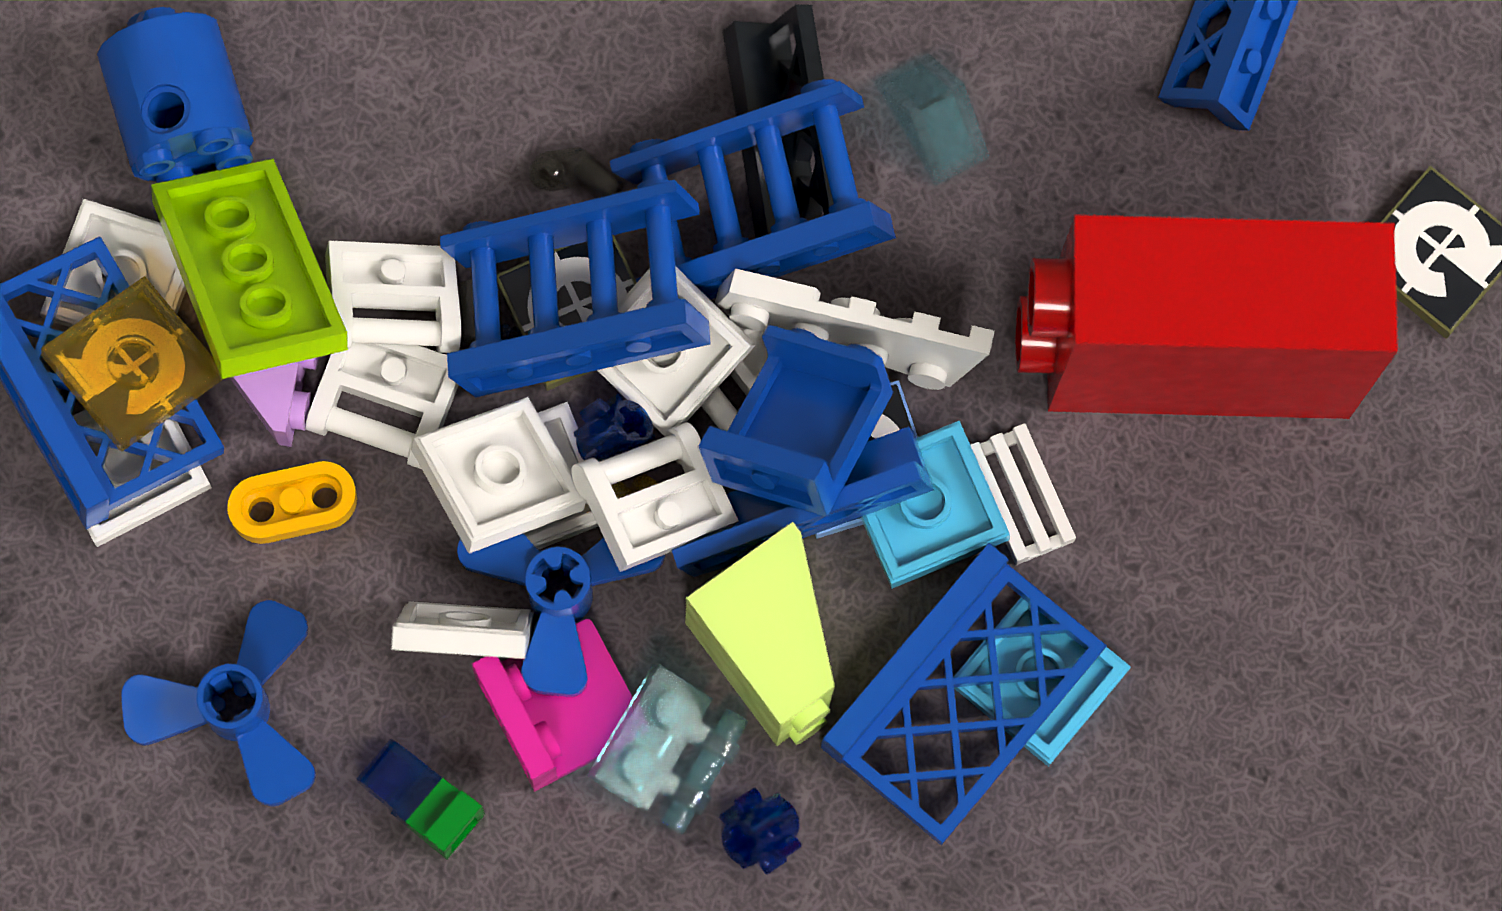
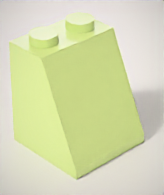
[685,522,834,746]

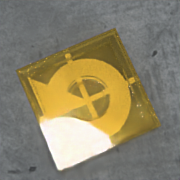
[41,276,223,452]

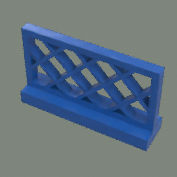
[0,237,224,530]
[820,543,1107,845]

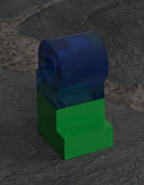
[356,739,485,860]

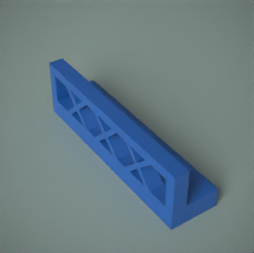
[1158,0,1298,131]
[672,427,934,577]

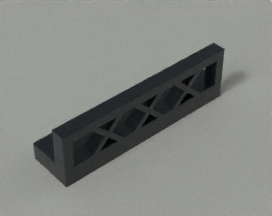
[722,4,834,238]

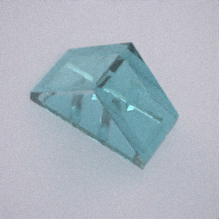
[874,53,989,186]

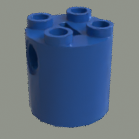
[97,7,254,183]

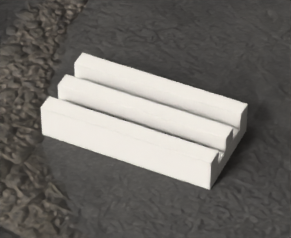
[971,423,1076,565]

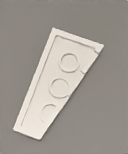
[715,268,995,390]

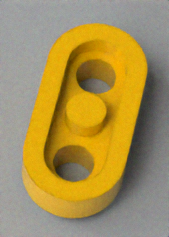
[228,461,357,544]

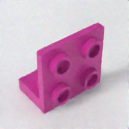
[472,619,648,792]

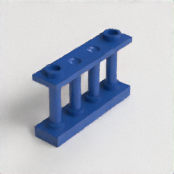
[610,79,896,299]
[440,179,711,398]

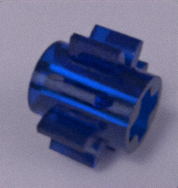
[573,393,655,462]
[719,787,802,874]

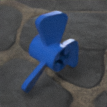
[457,533,665,697]
[121,600,316,806]

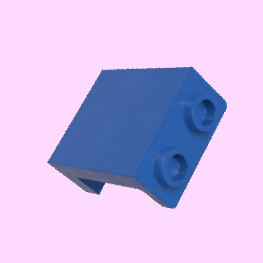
[698,325,893,517]

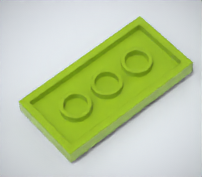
[151,159,348,379]

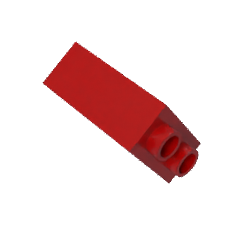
[1015,215,1398,419]

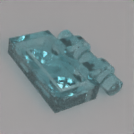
[587,665,748,834]

